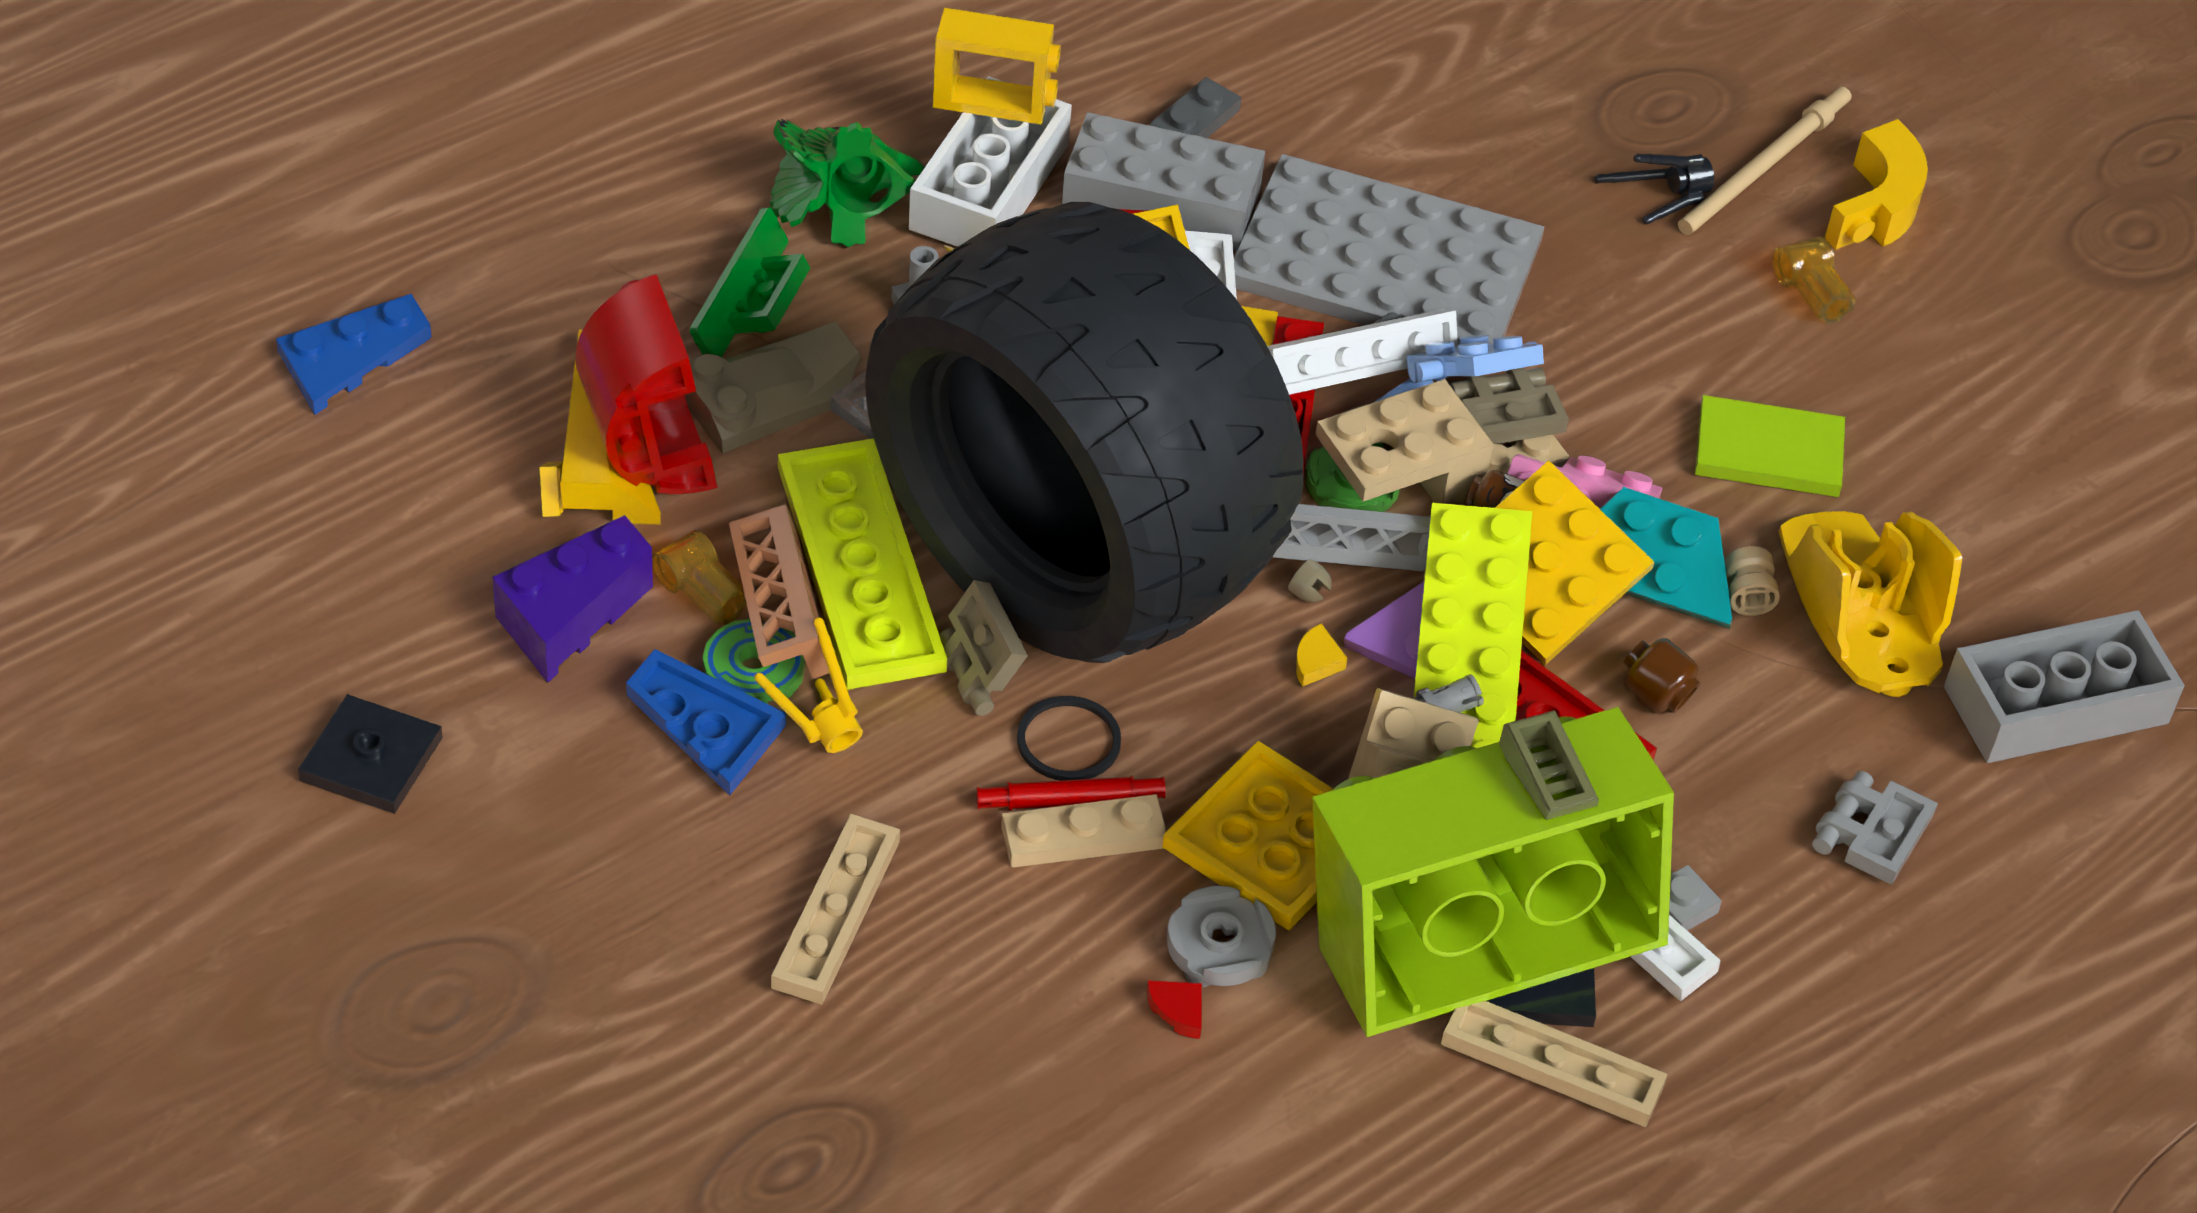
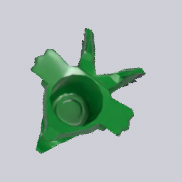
[769,119,925,248]

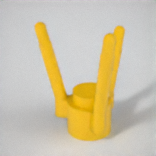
[754,617,863,753]

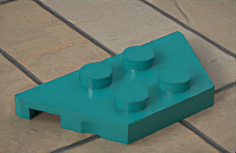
[1600,487,1732,629]

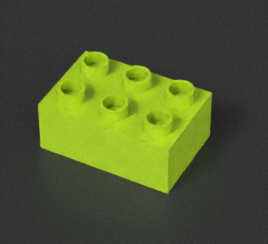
[1312,707,1674,1037]

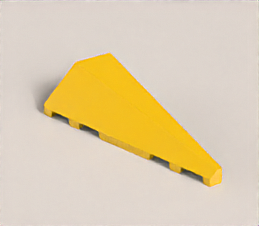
[561,329,661,525]

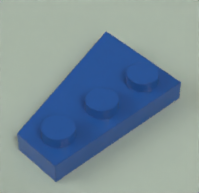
[276,294,432,415]
[626,649,786,796]

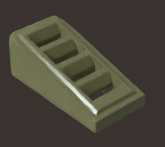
[1499,711,1599,820]

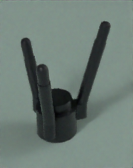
[1594,154,1714,225]

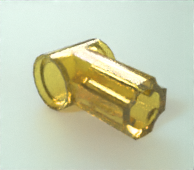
[1772,236,1856,325]
[652,530,747,625]

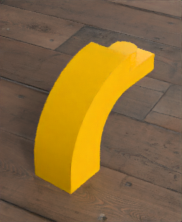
[1825,119,1928,250]

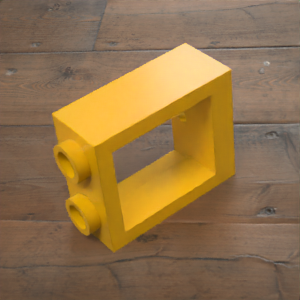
[933,8,1061,125]

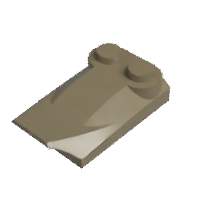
[685,322,861,454]

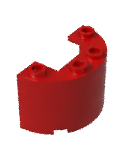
[575,274,718,494]

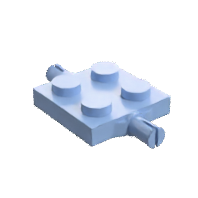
[1407,335,1544,383]

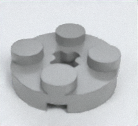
[1167,886,1276,987]

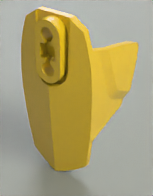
[1779,511,1962,697]

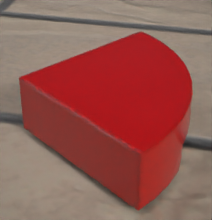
[1146,980,1202,1039]

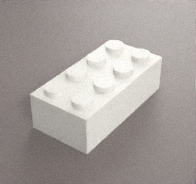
[909,76,1072,247]

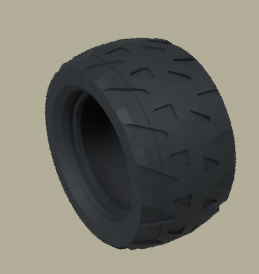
[865,202,1304,663]

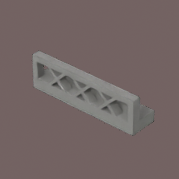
[1273,504,1431,571]

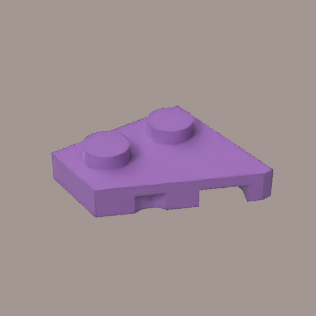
[1344,581,1425,679]

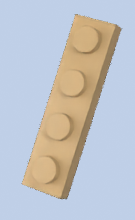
[771,814,900,1005]
[1441,1001,1668,1127]

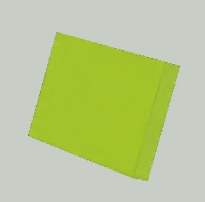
[1695,395,1845,497]

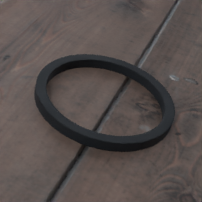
[1017,696,1121,781]

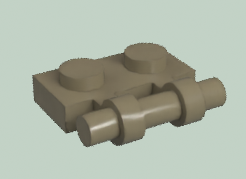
[1449,367,1569,444]
[939,580,1028,716]

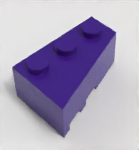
[492,515,653,683]

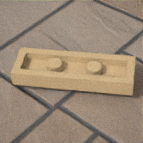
[1001,794,1166,868]

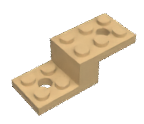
[1315,379,1569,505]

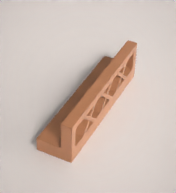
[729,504,829,679]

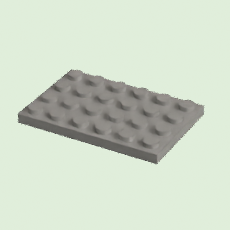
[1234,154,1545,345]

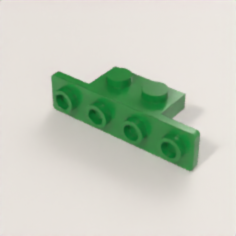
[690,207,811,357]

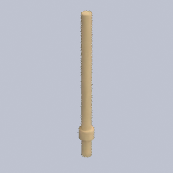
[1678,86,1852,235]

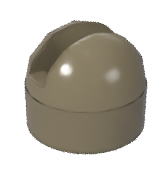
[1288,559,1332,602]

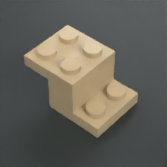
[1348,688,1479,779]

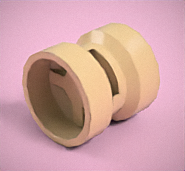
[1724,546,1780,616]

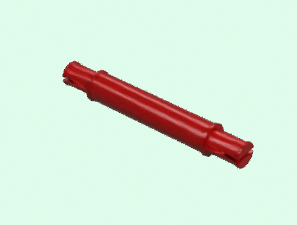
[976,775,1166,811]

